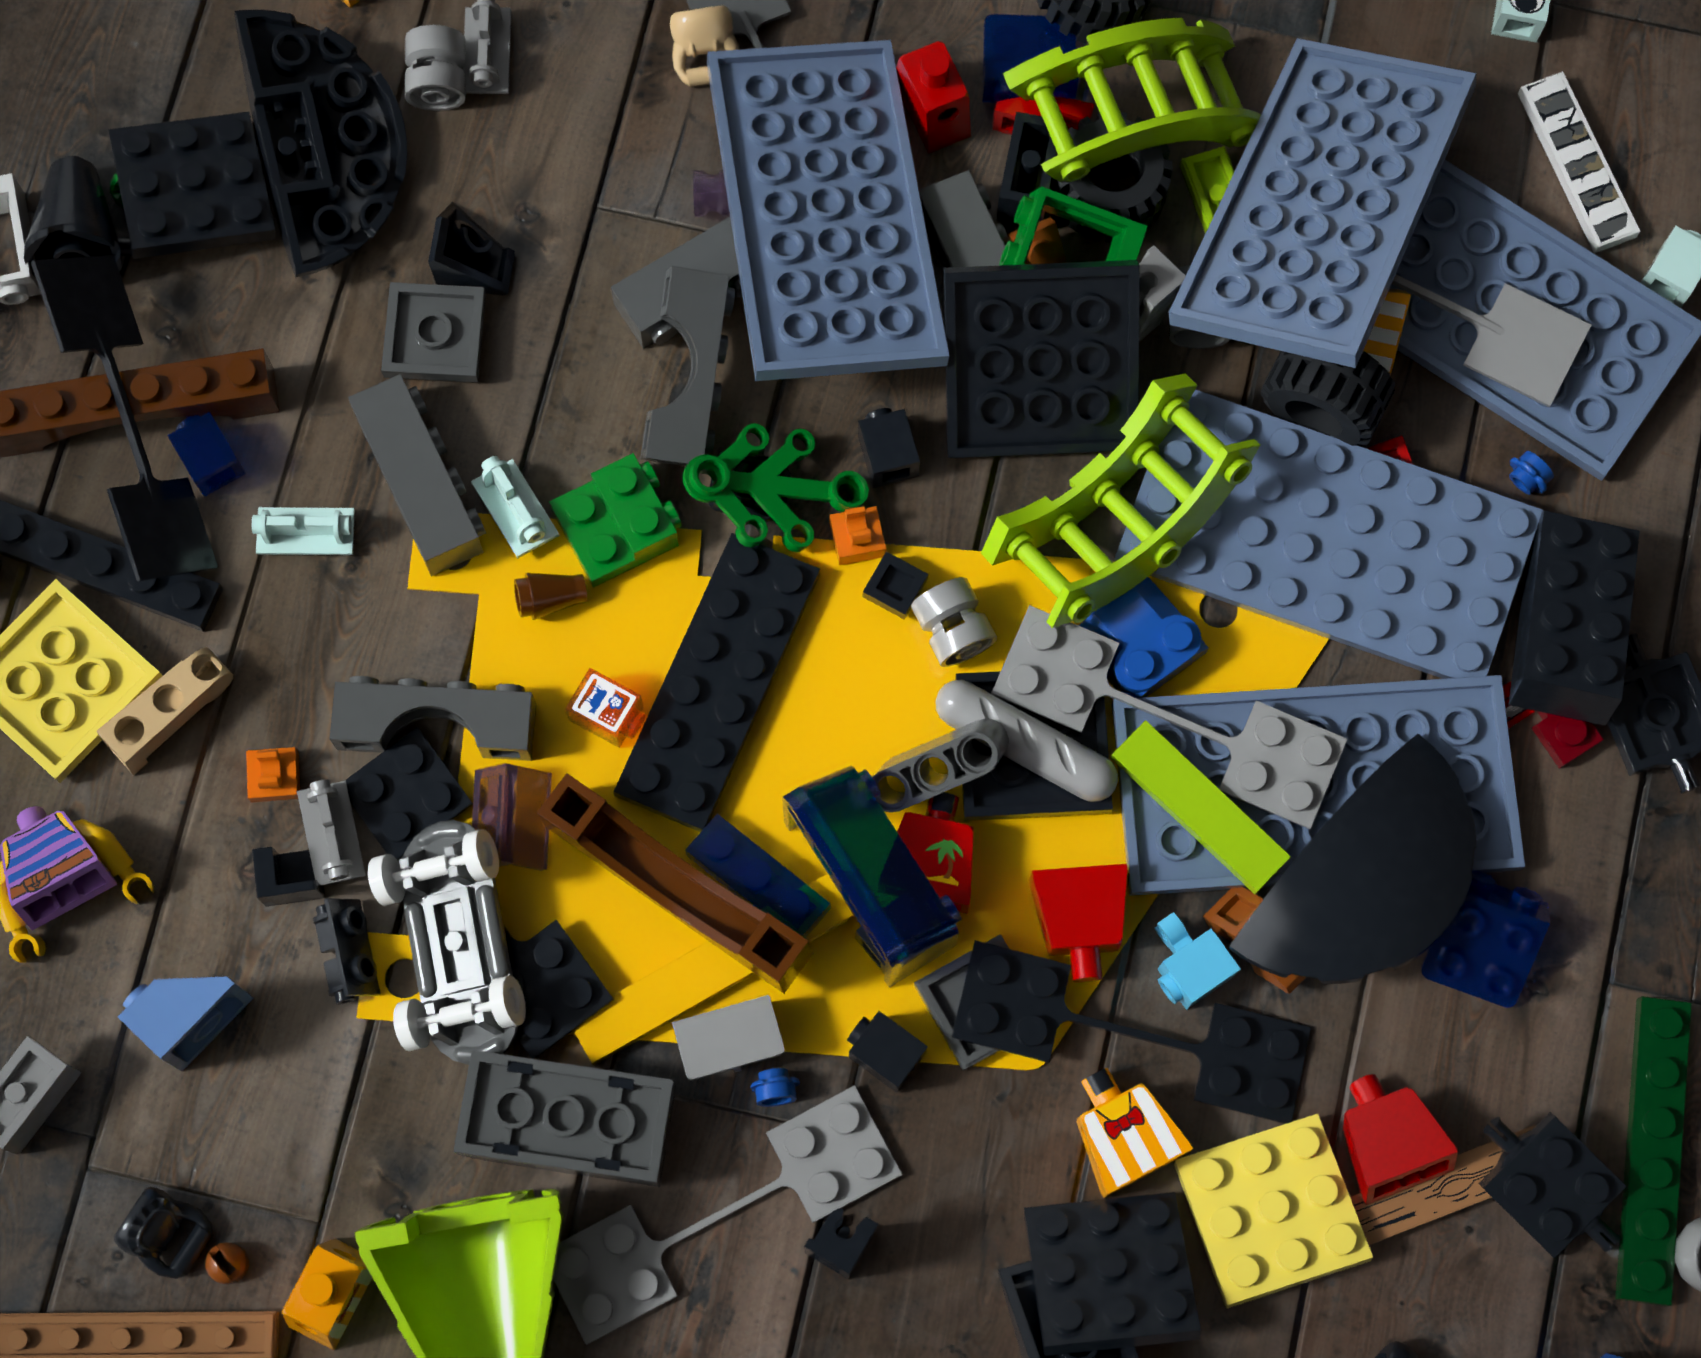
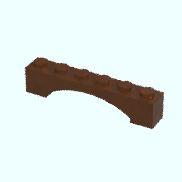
[0,348,280,458]
[537,773,814,994]

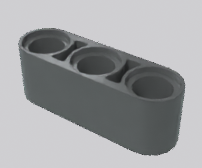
[868,719,1009,813]

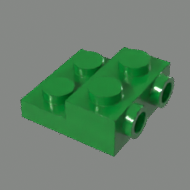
[549,453,682,588]

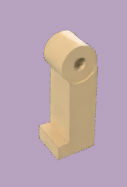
[96,647,233,776]

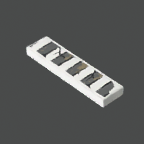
[1518,72,1640,253]

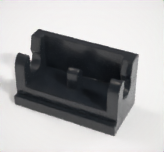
[804,1208,878,1279]

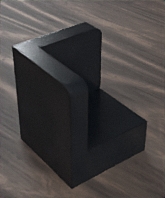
[252,847,325,907]

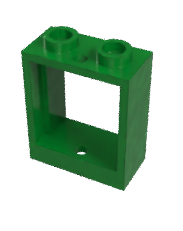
[999,186,1147,266]

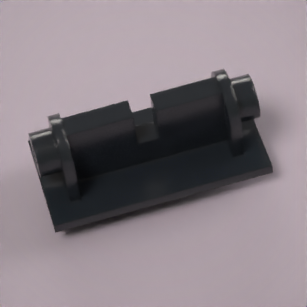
[313,898,381,1005]

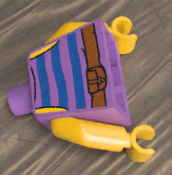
[0,806,154,963]

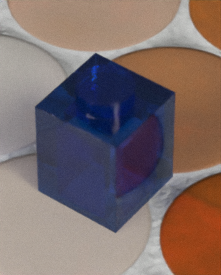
[167,412,246,497]

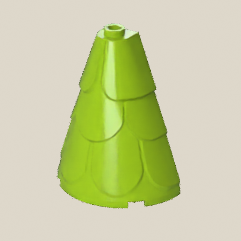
[355,1189,563,1358]

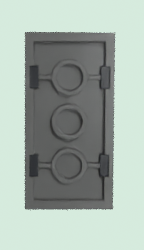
[453,1050,676,1187]

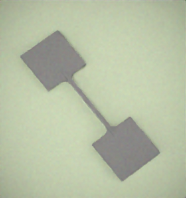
[1392,275,1591,407]
[991,605,1347,829]
[553,1085,902,1345]

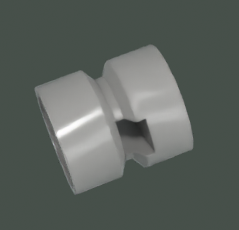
[405,25,465,111]
[911,577,997,667]

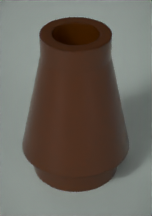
[514,573,587,620]

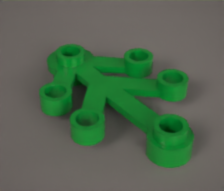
[683,423,869,552]

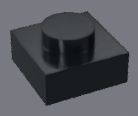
[862,551,928,620]

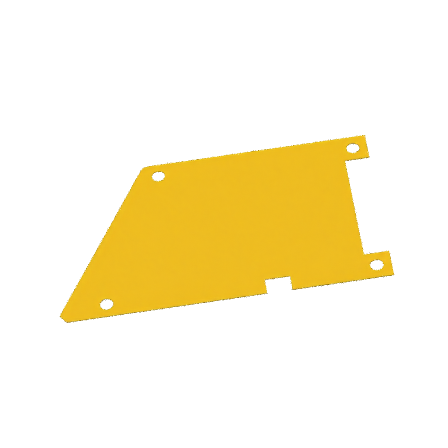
[356,513,1329,1071]

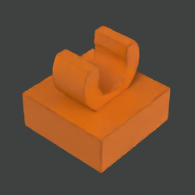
[829,506,886,565]
[246,747,300,803]

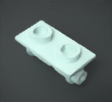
[471,456,560,558]
[252,507,355,555]

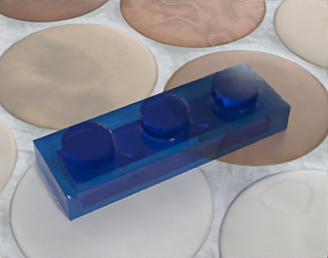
[685,814,831,939]

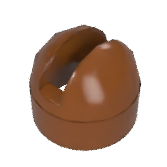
[205,1242,249,1285]

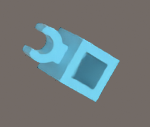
[1154,912,1241,1010]

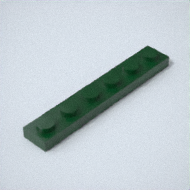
[1615,996,1692,1307]

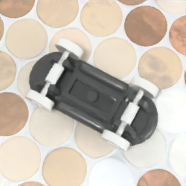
[368,820,526,1065]

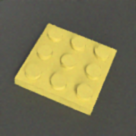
[0,579,163,783]
[1174,1114,1373,1309]

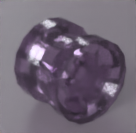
[693,170,730,217]

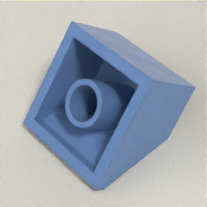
[118,976,253,1071]

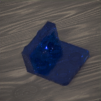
[982,14,1079,103]
[1421,871,1550,1008]

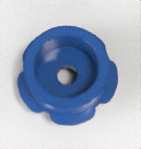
[1509,451,1554,495]
[750,1068,800,1107]

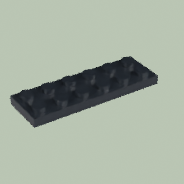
[613,533,820,834]

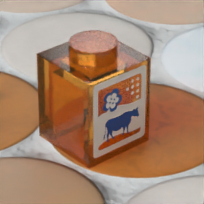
[565,668,646,748]

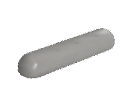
[935,680,1118,802]

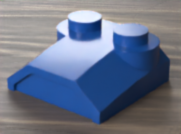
[1078,577,1209,698]

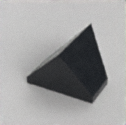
[428,202,515,296]

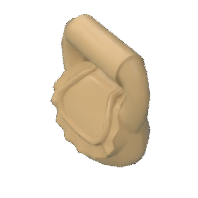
[670,5,739,87]

